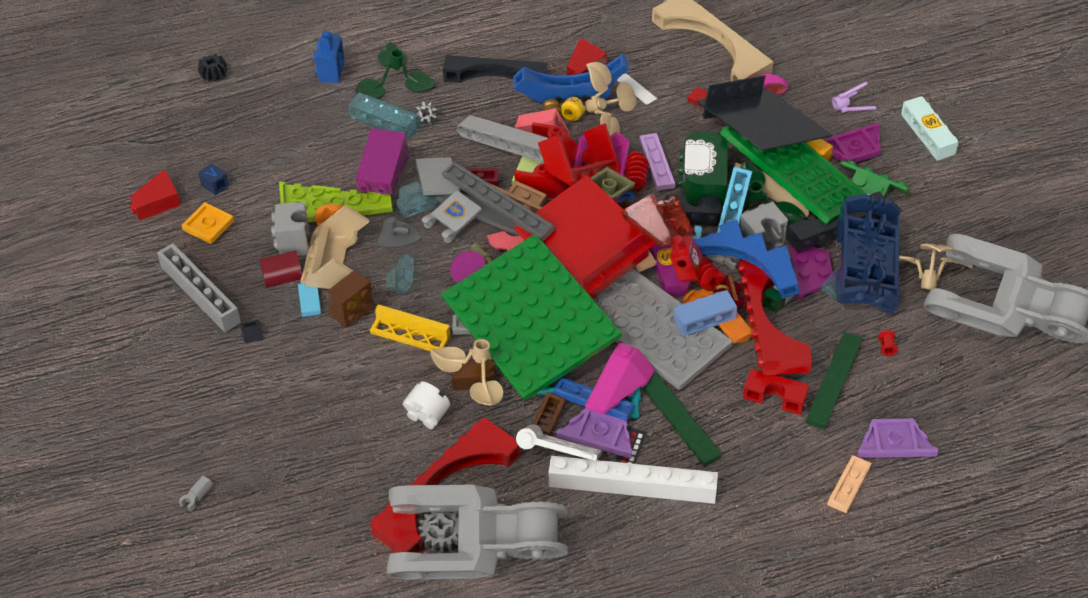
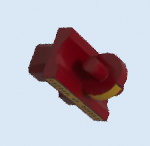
[712,274,745,310]

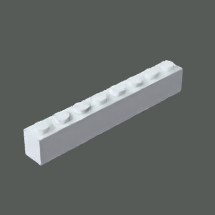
[549,456,718,504]

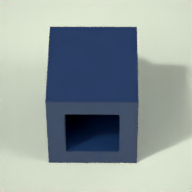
[198,163,229,195]

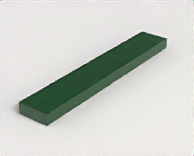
[806,332,863,430]
[642,372,722,467]

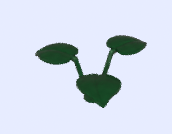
[355,42,436,100]
[719,161,805,228]

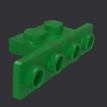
[840,160,910,197]

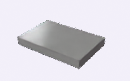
[415,157,460,195]

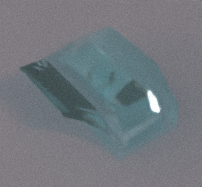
[396,181,437,218]
[386,253,414,295]

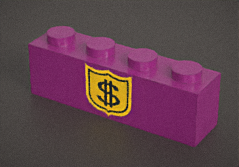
[646,228,691,298]

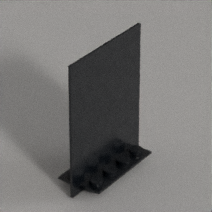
[696,75,833,151]

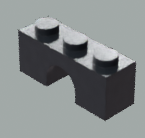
[662,194,723,225]

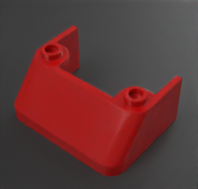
[514,122,579,199]
[538,123,620,187]

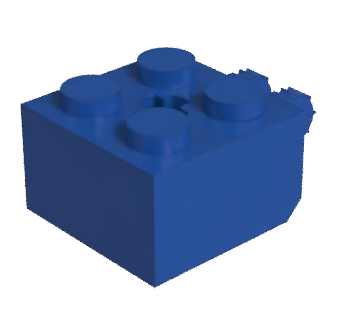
[313,30,345,83]

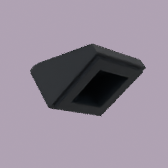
[240,320,263,343]

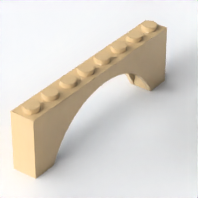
[652,0,773,81]

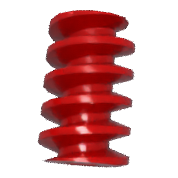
[625,151,649,191]
[695,255,724,291]

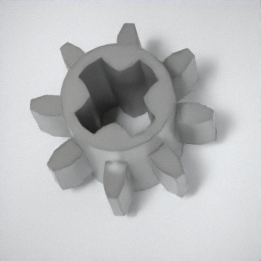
[416,101,438,122]

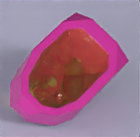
[759,73,788,95]

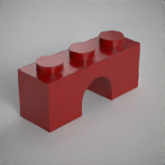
[743,368,809,415]

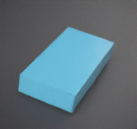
[298,283,321,317]

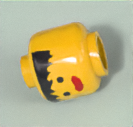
[561,96,586,122]

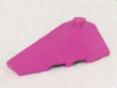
[585,342,655,415]

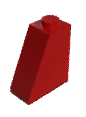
[567,38,607,75]
[129,170,181,221]

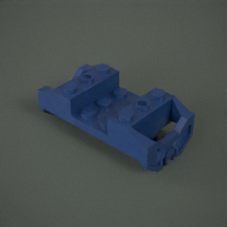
[835,194,901,314]

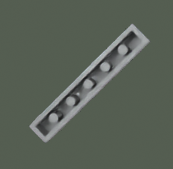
[157,243,241,332]

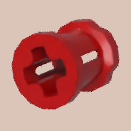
[878,330,898,356]

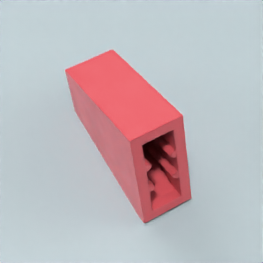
[515,108,571,135]

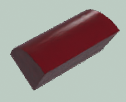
[259,251,302,288]

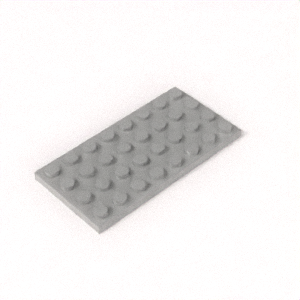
[593,268,733,390]

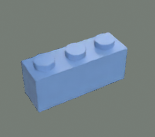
[673,290,737,336]

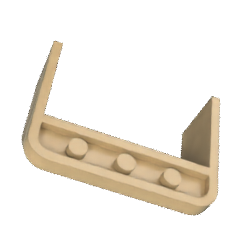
[301,205,369,289]

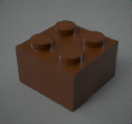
[326,270,374,328]

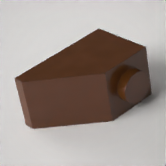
[452,357,497,391]

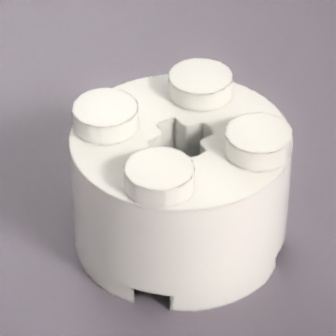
[403,382,450,429]

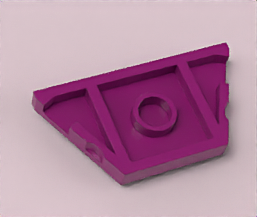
[823,123,881,163]
[789,243,834,300]

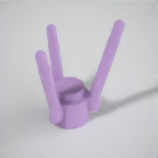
[832,82,877,113]

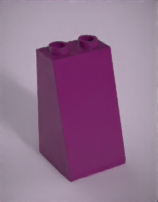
[355,128,409,195]

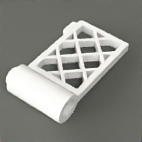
[516,425,602,461]

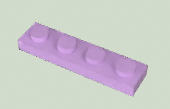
[639,133,675,191]

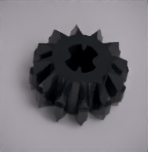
[198,54,227,82]

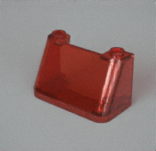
[621,195,696,247]

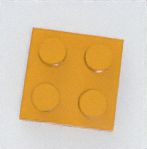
[181,202,234,244]

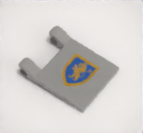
[422,190,482,244]

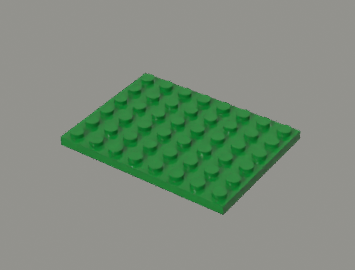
[440,234,623,402]

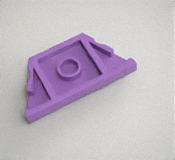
[556,408,632,458]
[857,418,938,458]

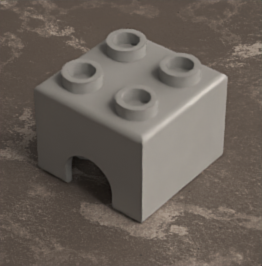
[271,202,309,255]
[740,202,788,247]

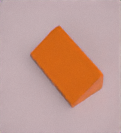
[719,312,751,343]

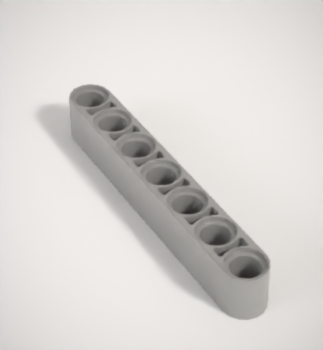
[456,115,548,162]

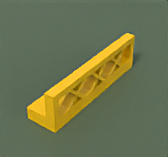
[370,304,450,351]

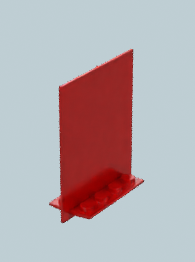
[514,175,657,299]

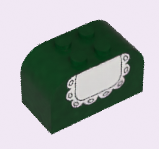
[678,132,728,210]

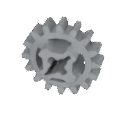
[418,512,459,552]

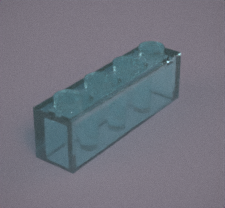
[348,92,420,140]

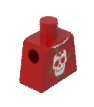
[670,235,702,282]

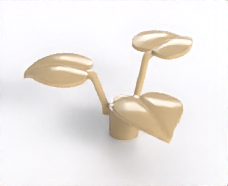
[585,62,636,136]
[899,243,973,290]
[430,339,503,406]

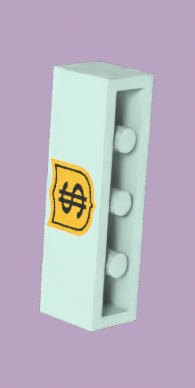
[901,96,958,160]

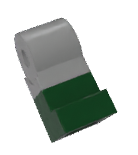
[762,285,794,314]

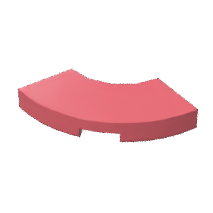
[487,231,524,251]

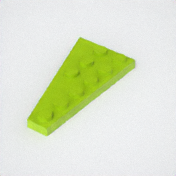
[279,181,393,222]

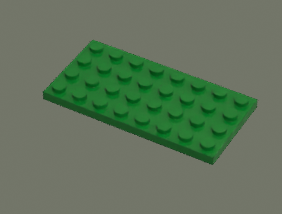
[720,126,867,224]

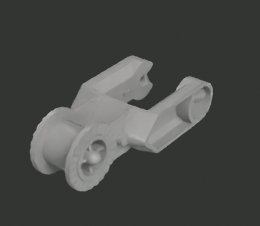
[923,234,1088,344]
[387,485,568,580]

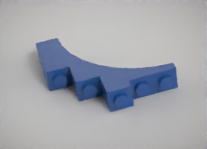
[513,54,629,104]
[694,220,800,299]

